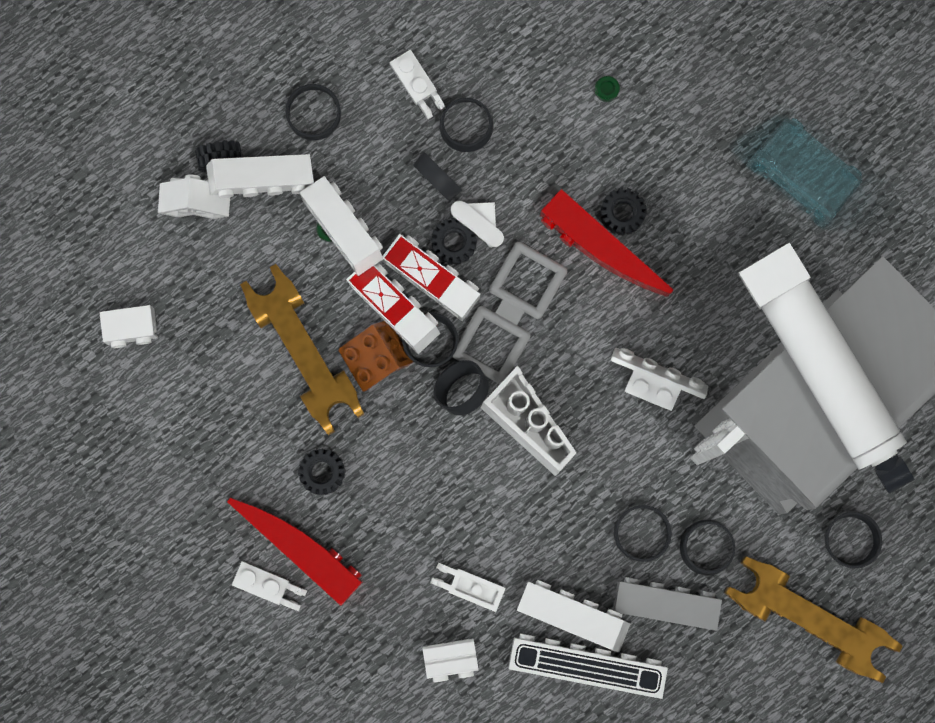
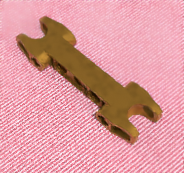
[240,264,365,435]
[724,556,903,683]

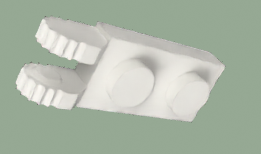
[390,50,446,119]
[232,561,307,611]
[430,563,505,612]

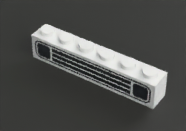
[508,633,668,699]

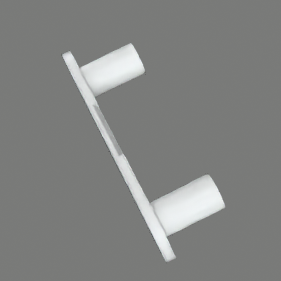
[451,201,504,247]

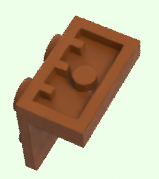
[339,321,414,392]

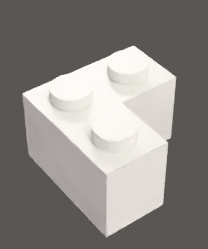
[158,175,230,219]

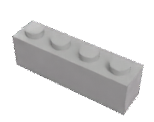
[613,577,722,631]

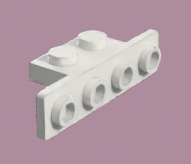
[611,348,708,411]

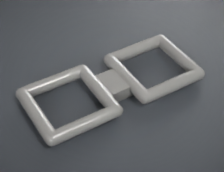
[452,242,567,384]

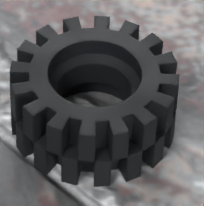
[195,140,242,173]
[600,188,647,235]
[431,218,477,265]
[298,449,345,495]

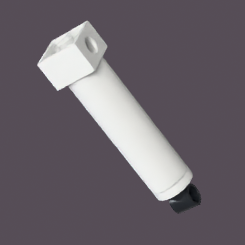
[739,243,915,494]

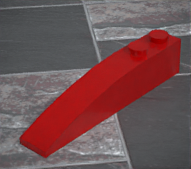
[540,189,673,297]
[227,498,363,606]

